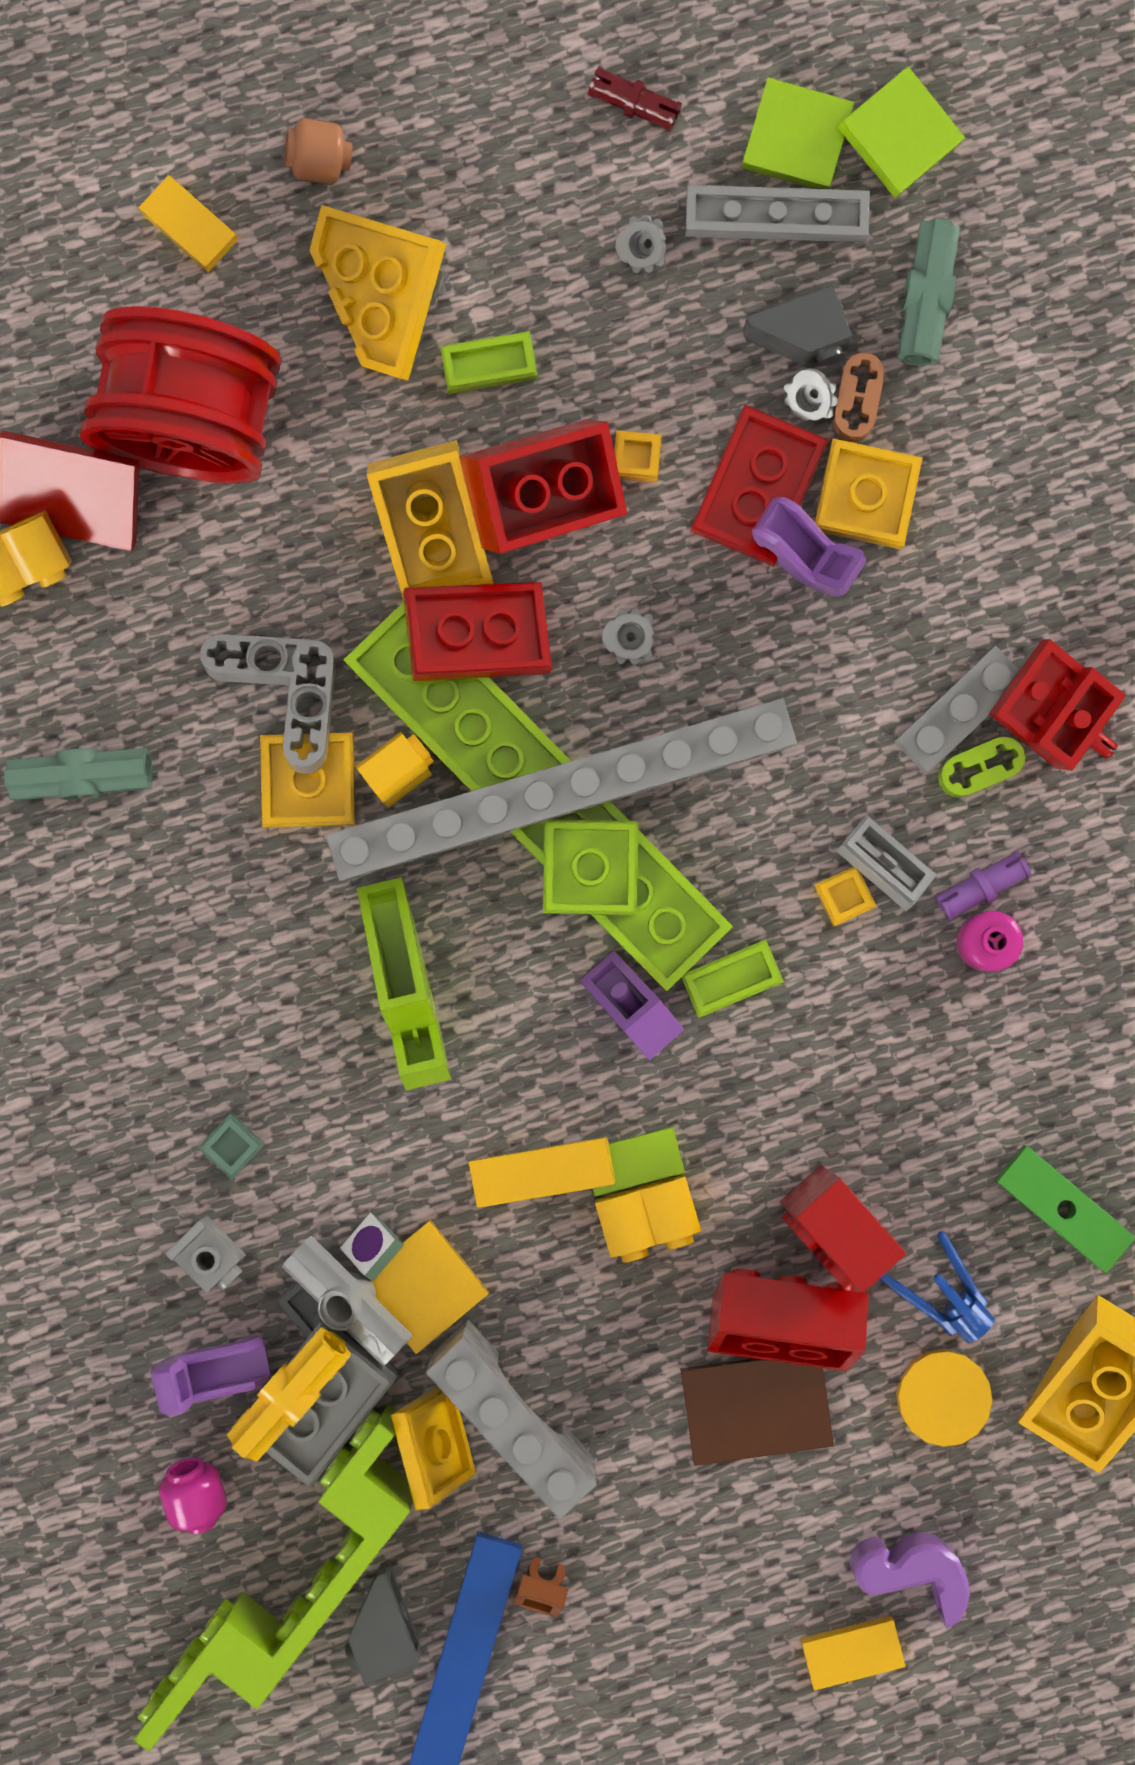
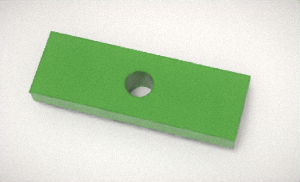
[994,1145,1135,1274]

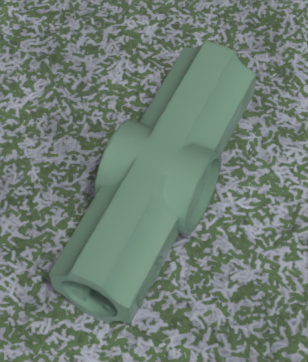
[897,218,960,366]
[4,748,153,801]

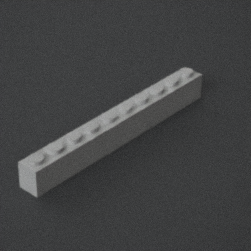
[326,698,797,881]

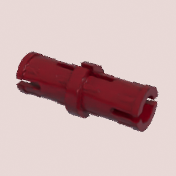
[588,66,682,132]

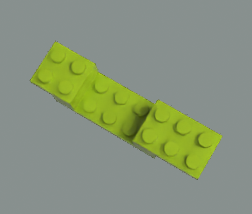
[134,1403,413,1752]

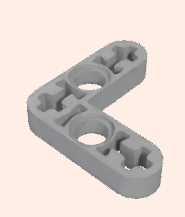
[200,634,336,774]

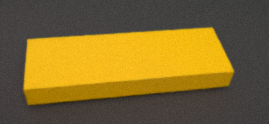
[469,1136,616,1208]

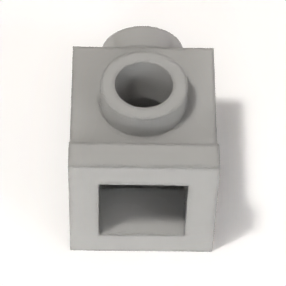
[165,1215,246,1294]

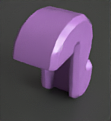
[752,497,867,597]
[151,1336,273,1416]
[850,1532,970,1629]

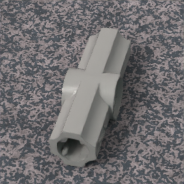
[282,1236,413,1367]

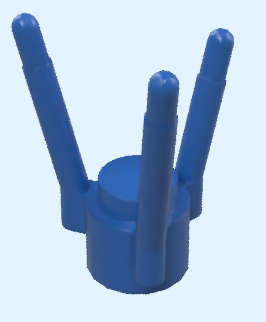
[879,1231,994,1343]

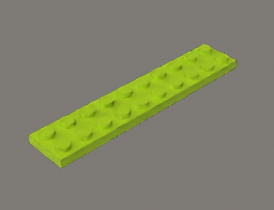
[343,602,733,992]

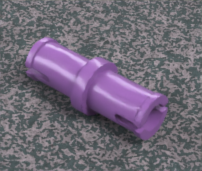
[935,850,1032,921]

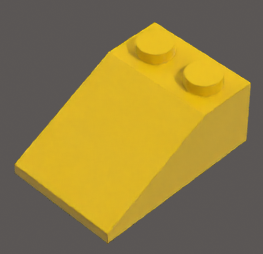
[366,440,494,601]
[1018,1295,1135,1474]

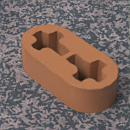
[832,353,884,442]

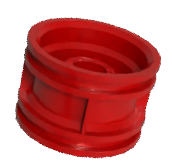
[80,306,282,484]

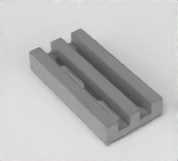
[836,814,937,911]

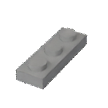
[894,646,1020,775]

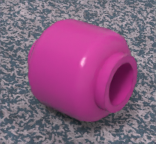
[956,911,1023,972]
[159,1457,227,1534]

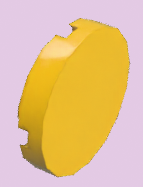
[896,1349,993,1447]

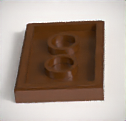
[680,1358,834,1466]

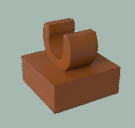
[512,1557,569,1618]

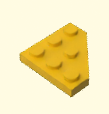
[309,205,447,381]

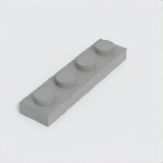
[685,185,870,243]

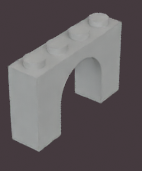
[426,1319,596,1520]

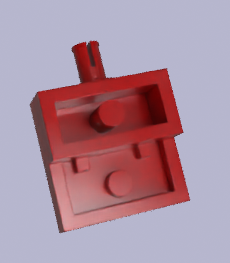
[989,639,1127,771]

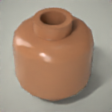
[284,118,352,185]

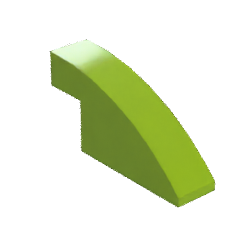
[357,877,452,1091]

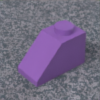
[579,951,685,1061]

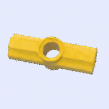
[227,1327,351,1462]

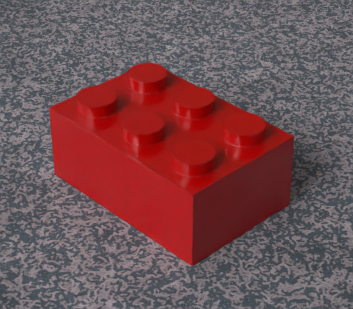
[459,419,628,554]
[779,1165,907,1294]
[707,1268,869,1372]

